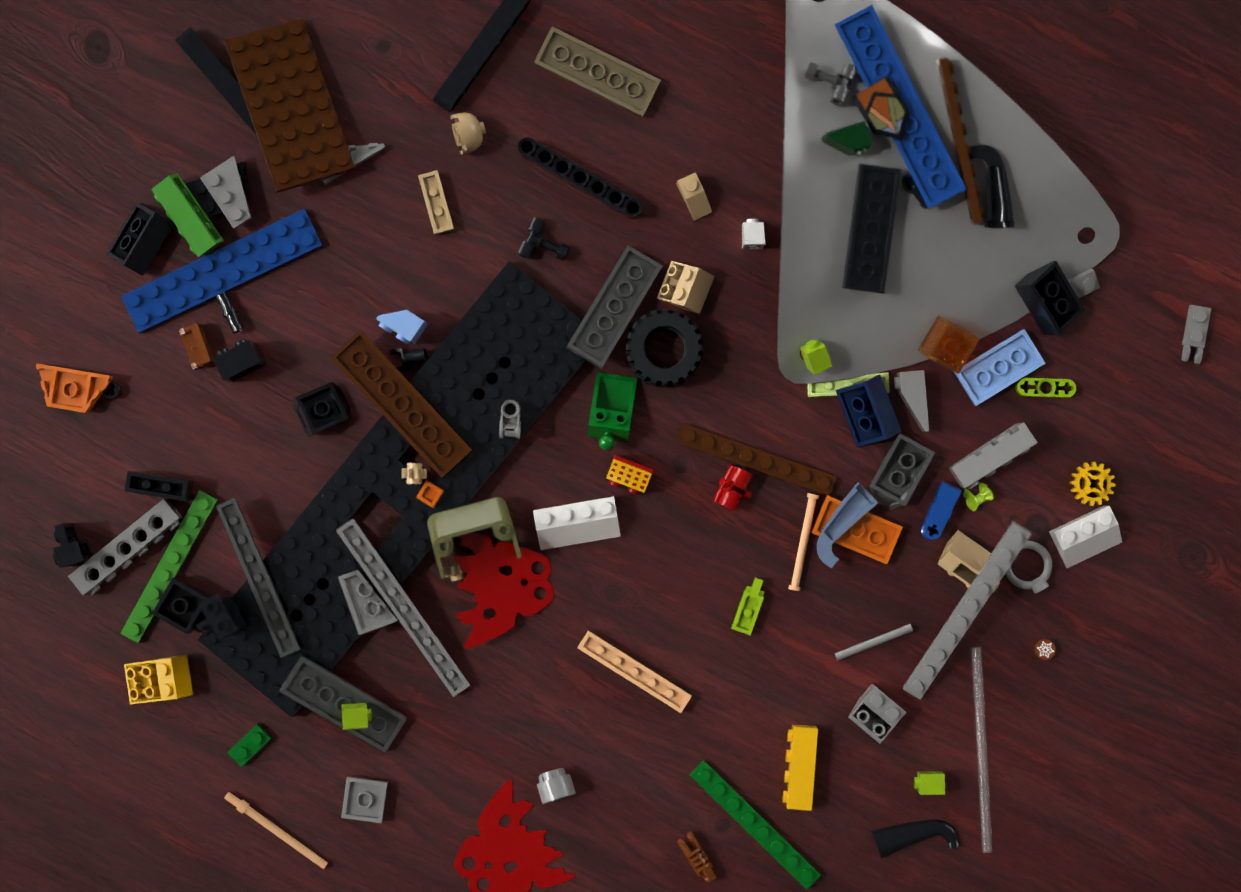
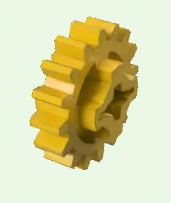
[1069,462,1116,506]

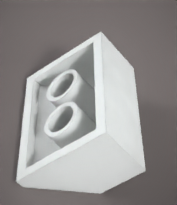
[1049,506,1122,568]

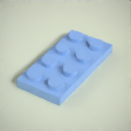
[954,329,1046,406]

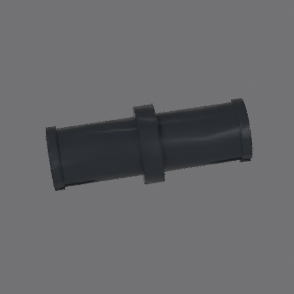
[216,292,245,334]

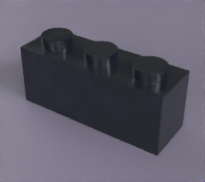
[124,471,193,501]

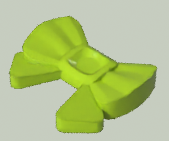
[963,482,994,511]

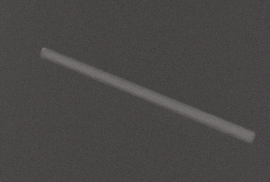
[971,647,993,853]

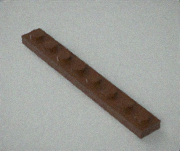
[936,57,985,224]
[676,423,836,496]

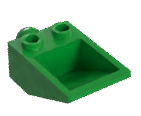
[587,372,637,451]

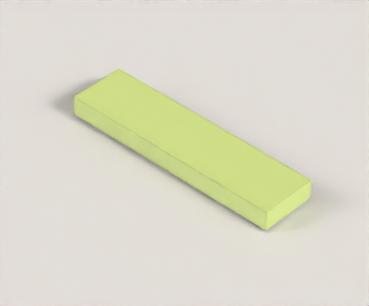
[807,373,890,397]

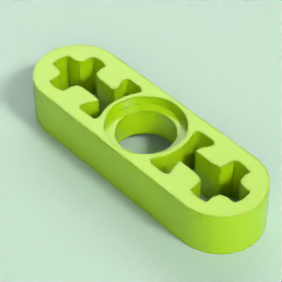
[1015,378,1076,398]

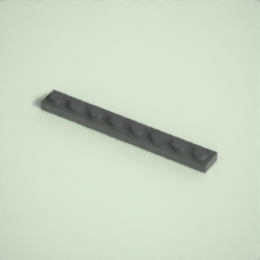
[216,498,301,657]

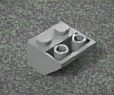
[848,684,906,744]

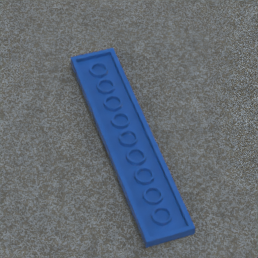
[834,5,966,209]
[121,209,323,333]

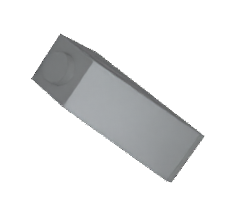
[894,370,929,432]

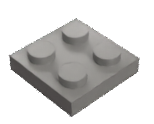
[341,776,388,823]

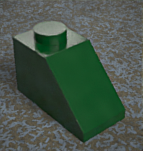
[821,121,873,156]

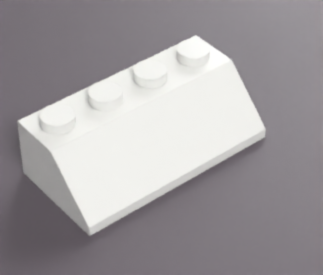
[533,496,621,550]

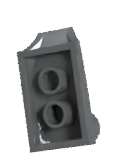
[869,433,935,510]

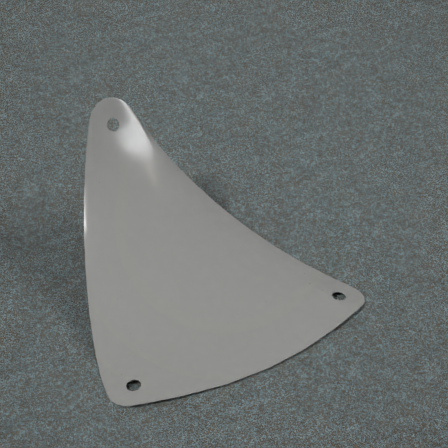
[777,0,1120,384]

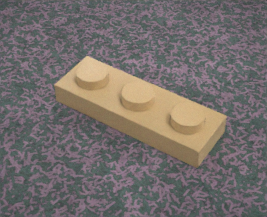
[418,170,454,235]

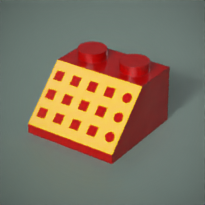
[606,455,653,495]

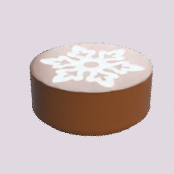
[1034,639,1056,660]

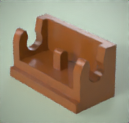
[179,323,214,370]

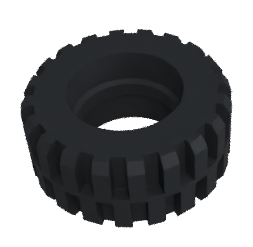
[626,309,704,388]

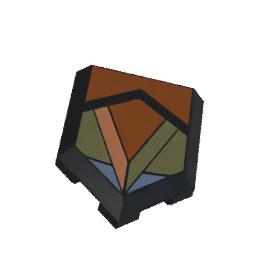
[852,76,910,141]

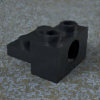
[52,523,93,568]

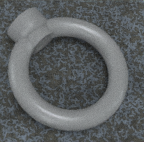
[1005,541,1052,594]

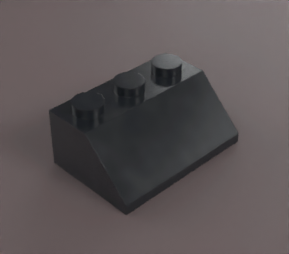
[106,202,174,276]
[1015,261,1085,335]

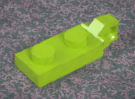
[731,577,764,636]

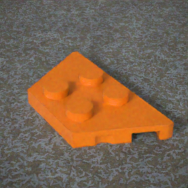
[36,363,113,413]

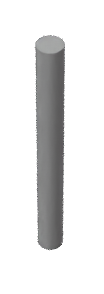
[834,624,913,661]

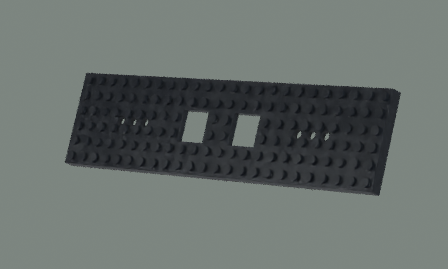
[198,261,587,718]

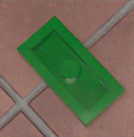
[227,724,272,767]

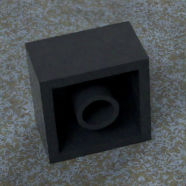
[212,339,267,382]
[152,577,210,634]

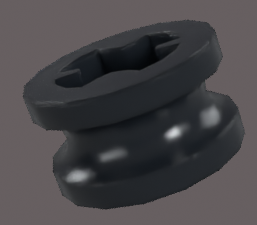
[102,381,122,400]

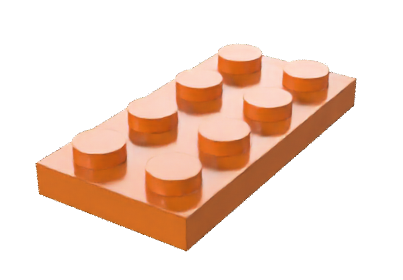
[811,495,903,564]

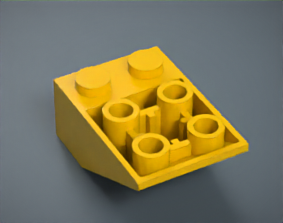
[124,655,193,705]

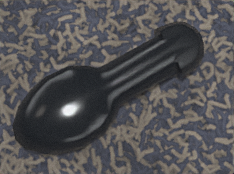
[902,174,928,209]

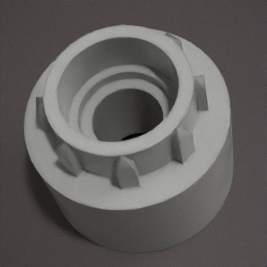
[537,768,576,805]

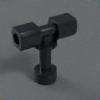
[518,217,570,261]

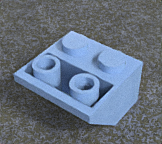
[376,310,428,345]

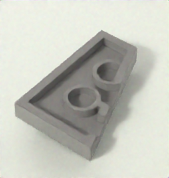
[200,156,252,229]
[338,570,398,635]

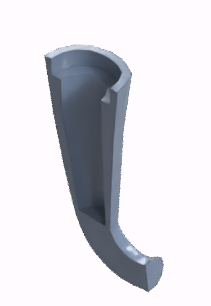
[817,482,878,569]

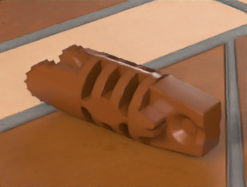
[676,831,716,883]

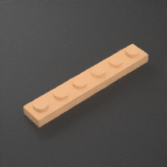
[577,630,692,713]

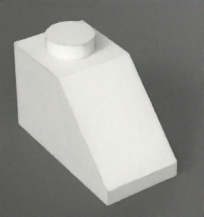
[742,219,765,249]

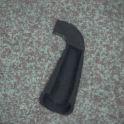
[969,145,1014,228]
[871,819,960,859]

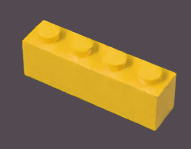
[782,724,818,811]

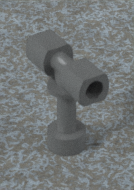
[804,62,857,107]

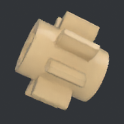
[402,463,427,484]
[444,560,466,582]

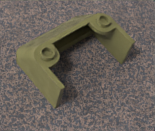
[427,497,521,579]

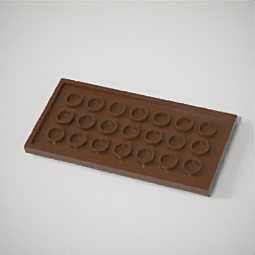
[224,18,355,193]

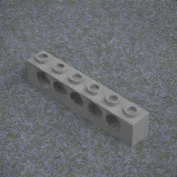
[68,499,183,596]

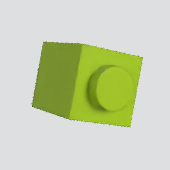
[800,339,832,375]
[341,703,372,730]
[914,771,945,795]

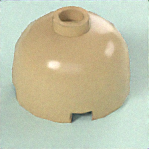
[451,112,486,155]

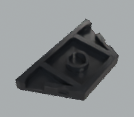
[185,161,246,219]

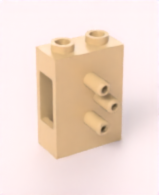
[938,530,1000,593]

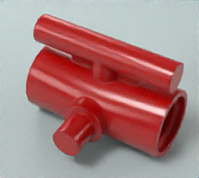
[713,464,753,511]

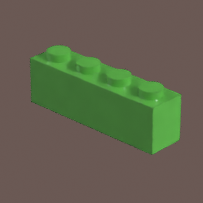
[151,174,224,257]

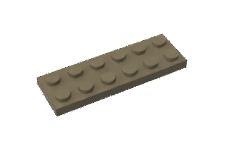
[534,27,661,117]

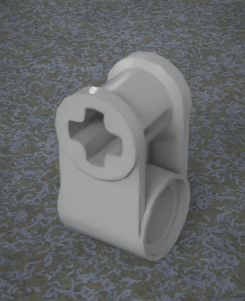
[499,400,521,439]

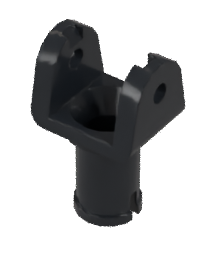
[389,348,428,372]

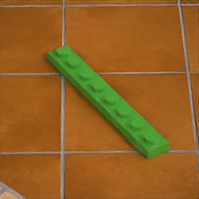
[120,490,218,643]

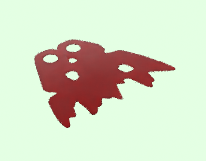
[454,532,554,649]
[454,779,575,892]

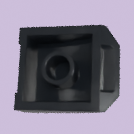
[292,382,351,437]

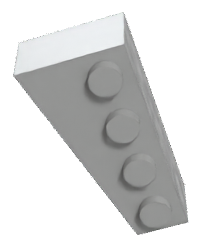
[949,422,1037,489]

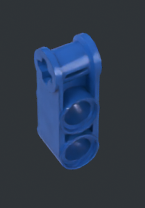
[921,481,961,540]

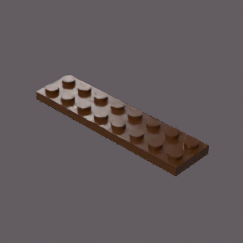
[330,330,472,478]

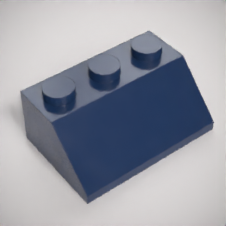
[835,374,901,447]

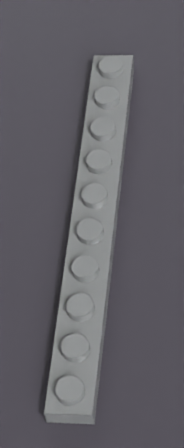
[336,518,470,697]
[903,521,1031,700]

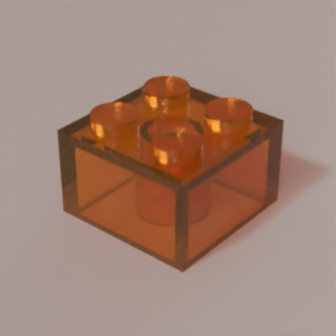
[918,315,980,374]

